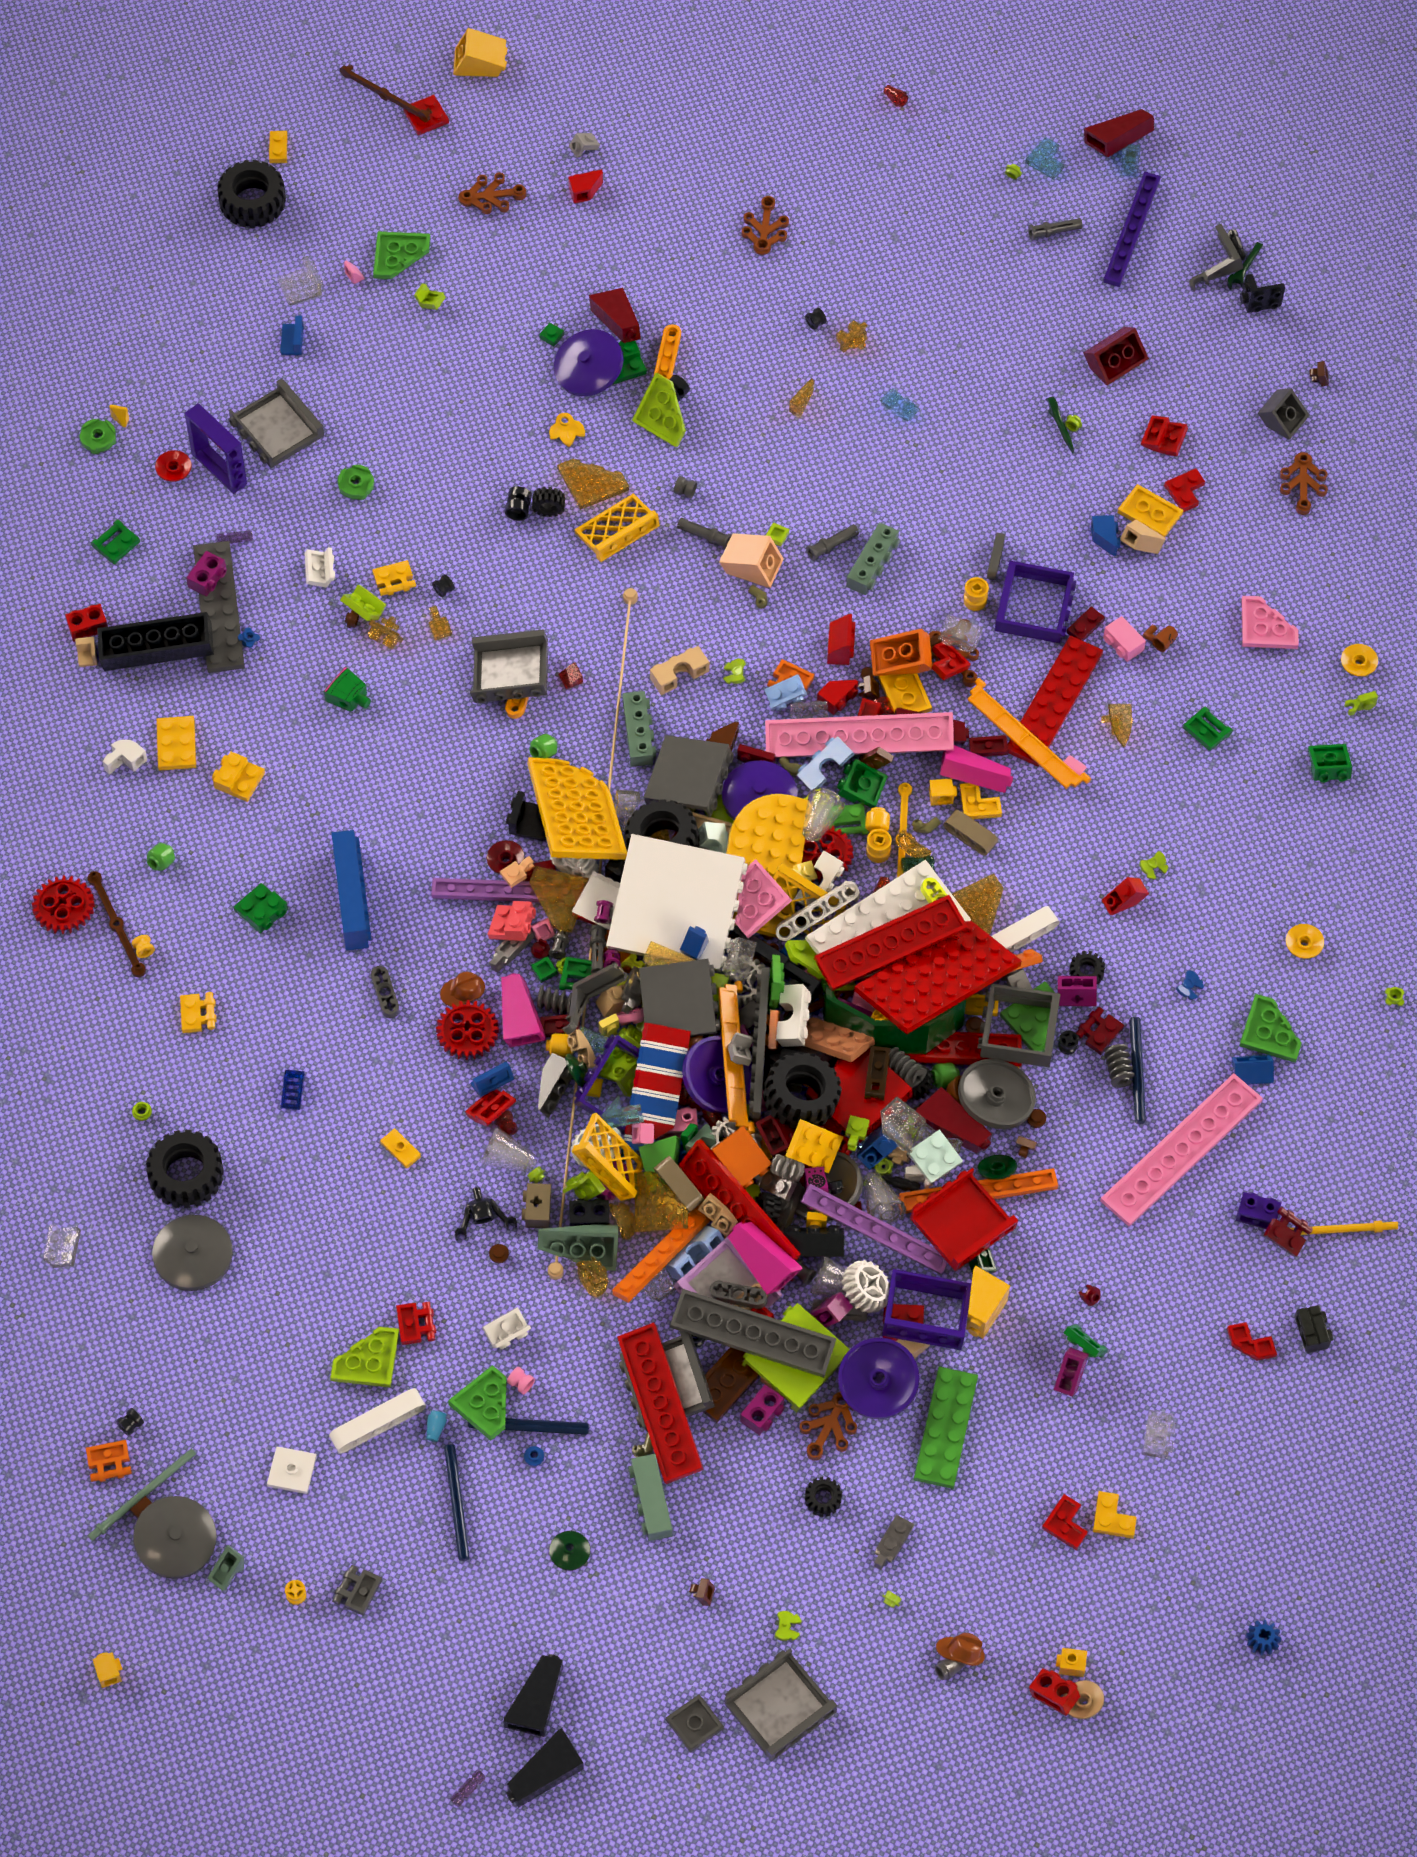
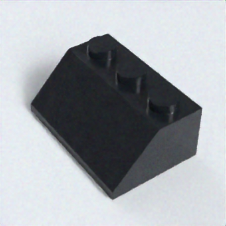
[784,1225,844,1257]

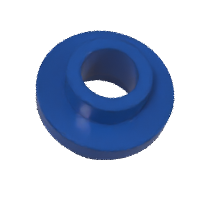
[524,1446,544,1466]

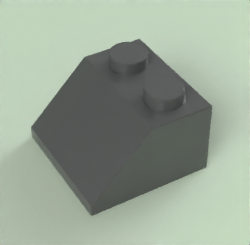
[1258,388,1310,439]

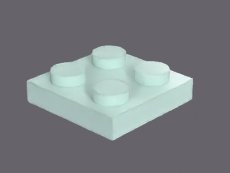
[907,1129,963,1185]

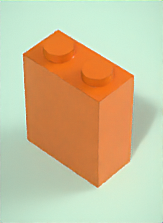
[711,1126,772,1189]

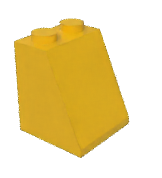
[453,28,508,77]
[966,1266,1010,1339]

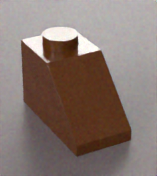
[706,721,739,751]

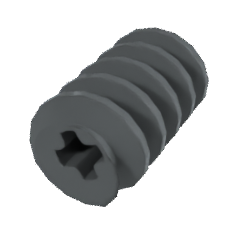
[537,985,572,1015]
[1104,1044,1134,1088]
[889,1047,927,1087]

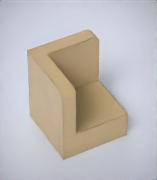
[75,637,98,667]

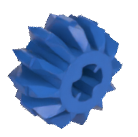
[1246,1620,1282,1656]

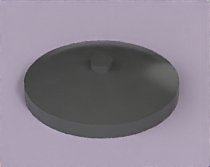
[958,1059,1036,1129]
[795,1152,863,1222]
[152,1215,233,1291]
[133,1496,216,1579]

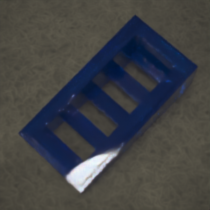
[280,1070,305,1110]

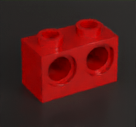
[65,604,108,642]
[1029,1668,1080,1716]

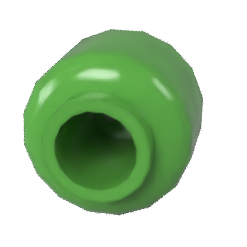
[529,733,557,758]
[147,843,175,871]
[930,1063,960,1089]

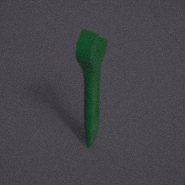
[1227,242,1263,290]
[1046,396,1074,454]

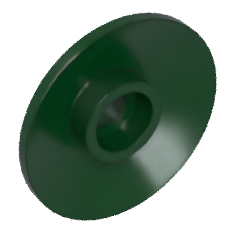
[565,1053,588,1087]
[978,1155,1017,1180]
[549,1531,590,1571]

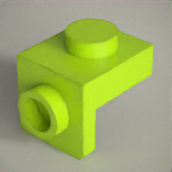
[414,283,446,310]

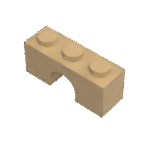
[650,646,710,695]

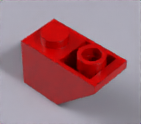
[568,169,603,204]
[817,680,859,715]
[1102,877,1149,915]

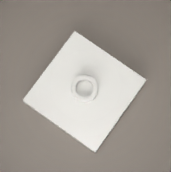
[267,1447,317,1494]

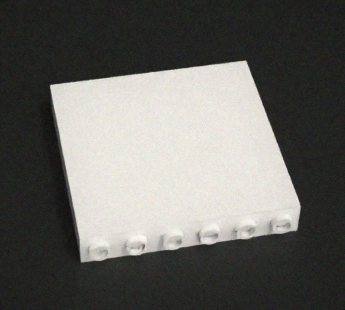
[606,834,748,972]

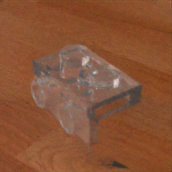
[790,700,828,719]
[43,1224,81,1268]
[633,1264,676,1302]

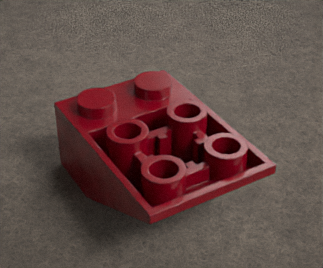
[755,1115,824,1159]

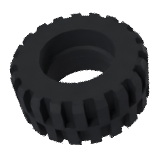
[217,160,286,228]
[625,799,700,848]
[763,1053,842,1129]
[146,1130,224,1209]

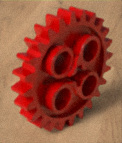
[802,824,854,883]
[32,875,95,934]
[436,1000,499,1060]

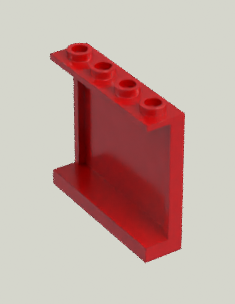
[806,1049,912,1146]
[910,1168,1019,1272]

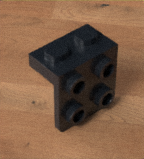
[1240,274,1285,313]
[506,791,546,841]

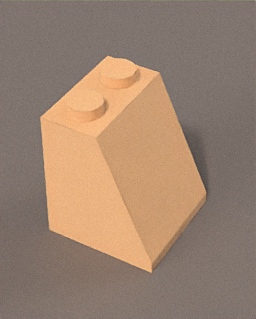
[719,533,784,588]

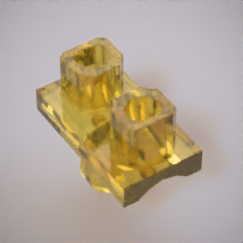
[836,320,868,353]
[368,616,404,649]

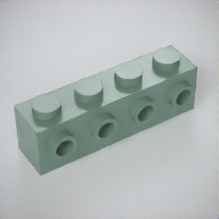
[846,522,900,595]
[623,691,656,767]
[628,1454,673,1542]

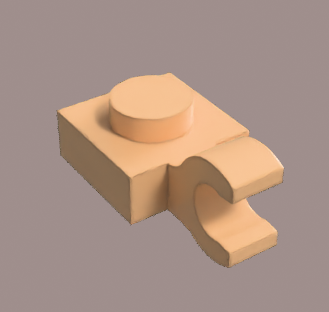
[500,856,535,888]

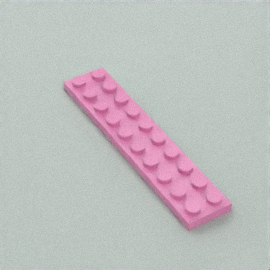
[765,712,954,758]
[1100,1073,1263,1227]

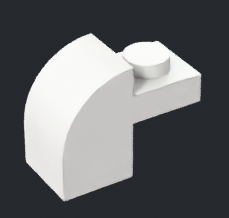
[103,740,147,775]

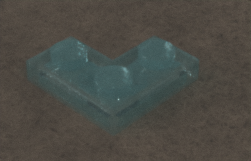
[1025,137,1064,180]

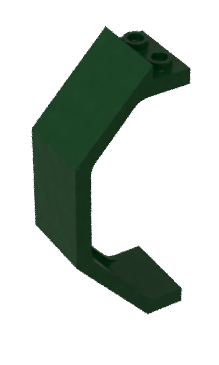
[823,985,966,1054]

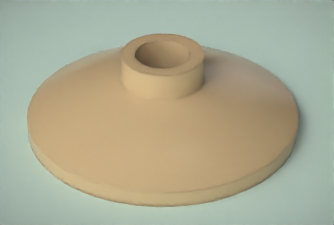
[1063,1680,1104,1719]

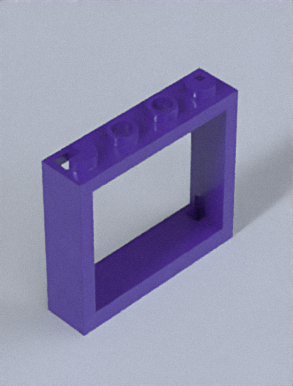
[184,403,247,494]
[995,560,1077,643]
[574,1035,639,1135]
[882,1269,972,1351]

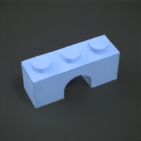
[797,736,855,792]
[665,1225,724,1280]

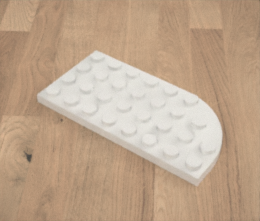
[805,860,971,979]

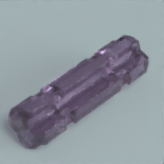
[217,530,253,543]
[451,1770,485,1807]

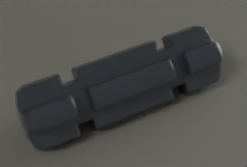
[1227,229,1246,260]
[882,1173,920,1191]

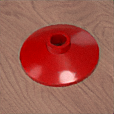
[155,450,192,482]

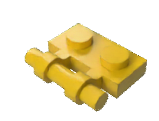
[372,560,416,596]
[180,992,217,1033]

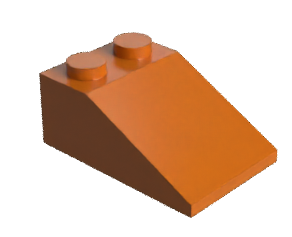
[870,629,932,676]

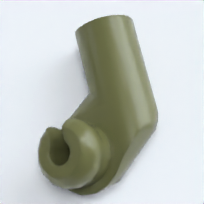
[748,585,768,609]
[778,757,802,776]
[912,817,941,834]
[632,1433,653,1457]

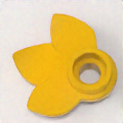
[549,412,585,447]

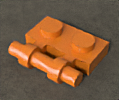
[767,659,815,691]
[765,1010,781,1051]
[86,1440,132,1482]

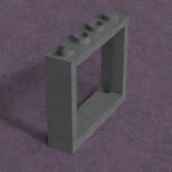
[977,984,1060,1067]

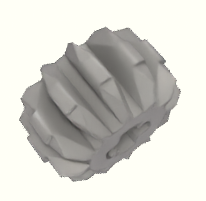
[770,1154,805,1182]

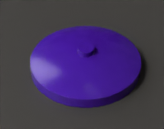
[554,329,624,396]
[722,761,798,821]
[682,1036,752,1114]
[838,1338,920,1419]

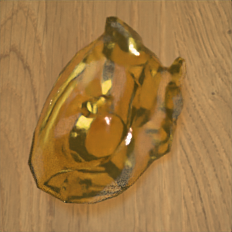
[897,830,932,858]
[609,1202,637,1240]
[576,1256,608,1297]

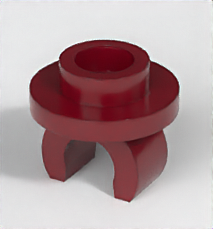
[531,938,550,959]
[1078,1284,1101,1306]

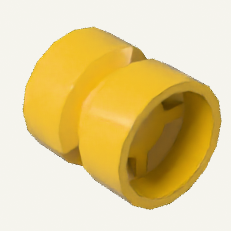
[963,577,989,611]
[866,829,892,863]

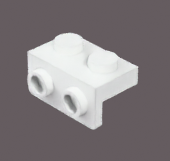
[305,547,335,588]
[482,1307,531,1350]

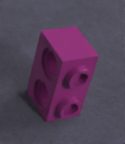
[186,551,227,597]
[740,1385,785,1436]

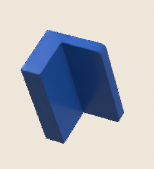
[280,315,304,355]
[1232,1055,1274,1085]
[470,1061,514,1097]

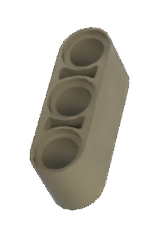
[943,810,998,856]
[653,1156,705,1212]

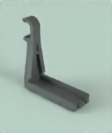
[1189,223,1244,291]
[562,962,628,1034]

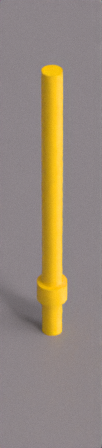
[1290,1220,1398,1235]

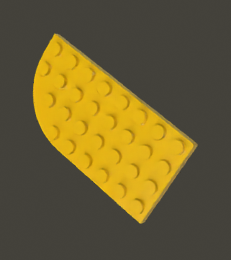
[527,757,627,860]
[726,794,811,938]

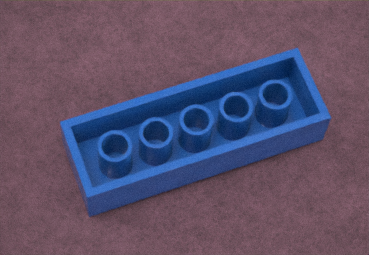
[331,830,372,951]

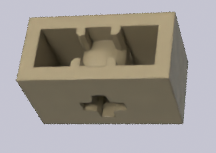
[522,1183,552,1228]

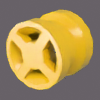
[132,935,155,958]
[285,1580,307,1605]

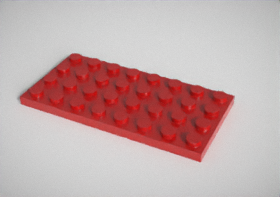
[854,921,1022,1034]

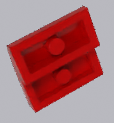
[1141,415,1188,457]
[465,1089,516,1126]

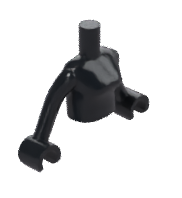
[455,1187,517,1241]

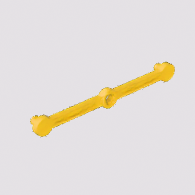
[895,783,912,877]

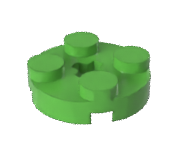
[79,419,116,454]
[338,465,374,500]

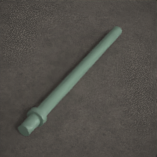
[87,1448,196,1541]

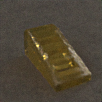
[789,378,814,418]

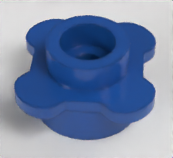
[238,627,260,648]

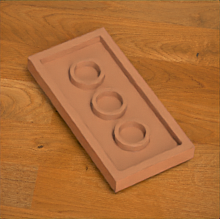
[805,1017,875,1062]

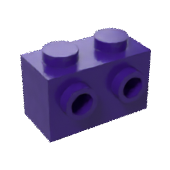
[1235,1192,1282,1229]

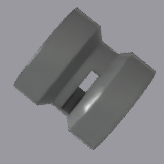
[674,476,697,499]

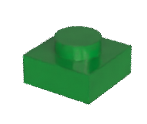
[539,323,564,347]
[531,956,558,983]
[681,1123,698,1151]

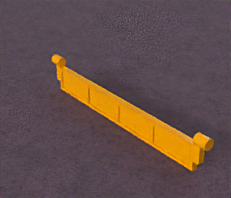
[968,678,1091,789]
[718,981,755,1134]

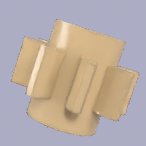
[888,1140,912,1166]

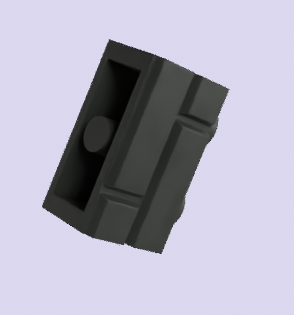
[1294,1305,1333,1353]

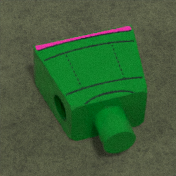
[324,667,371,712]

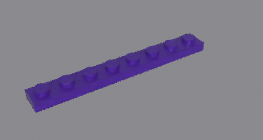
[1103,171,1161,287]

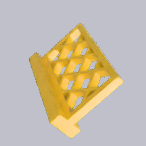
[574,493,660,562]
[772,863,847,935]
[572,1113,643,1201]

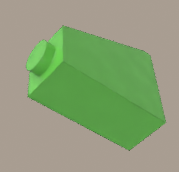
[639,1135,681,1196]

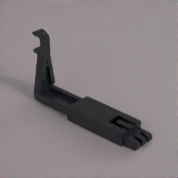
[733,925,823,1021]

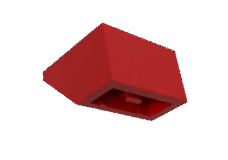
[827,614,856,665]

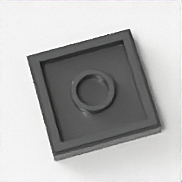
[665,1694,724,1753]

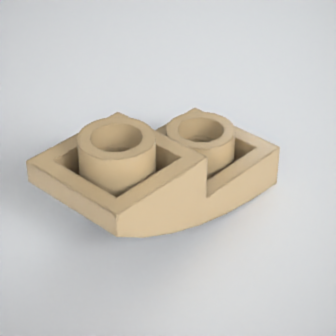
[567,1029,596,1069]
[698,1193,738,1237]

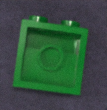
[613,341,647,385]
[1308,744,1352,783]
[837,759,888,808]
[233,883,288,934]

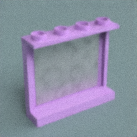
[673,1237,782,1309]

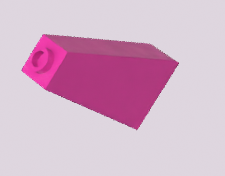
[940,745,1013,793]
[501,973,546,1047]
[727,1222,803,1295]

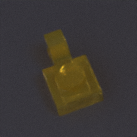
[428,606,452,640]

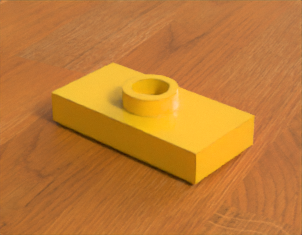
[380,1128,421,1169]

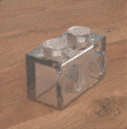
[938,615,983,652]
[614,790,643,833]
[722,937,757,982]
[1142,1410,1176,1459]

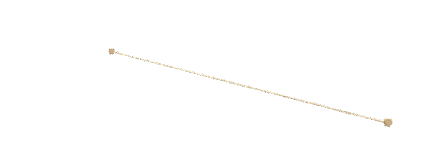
[548,588,638,1280]

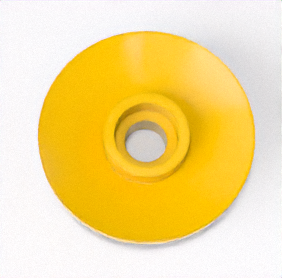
[1341,644,1378,677]
[1286,924,1324,959]

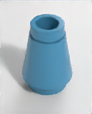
[426,1410,447,1442]

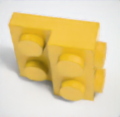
[212,751,265,802]

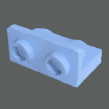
[764,674,807,711]

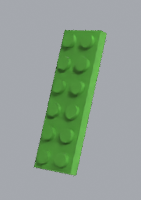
[914,1366,978,1489]

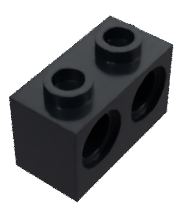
[569,1198,610,1226]

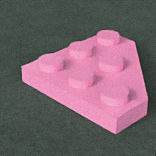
[1241,596,1299,649]
[735,859,792,939]

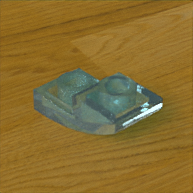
[880,388,920,422]

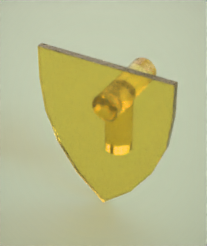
[1101,704,1132,747]

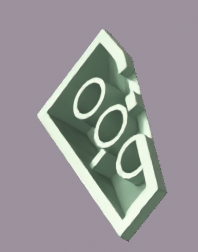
[537,1224,618,1271]

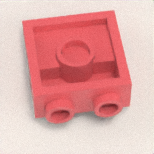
[488,901,536,941]

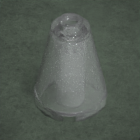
[802,788,845,842]
[480,1127,537,1173]
[863,1172,906,1225]
[810,1257,848,1298]

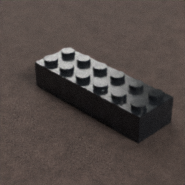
[97,612,214,671]

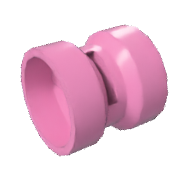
[507,1367,535,1395]

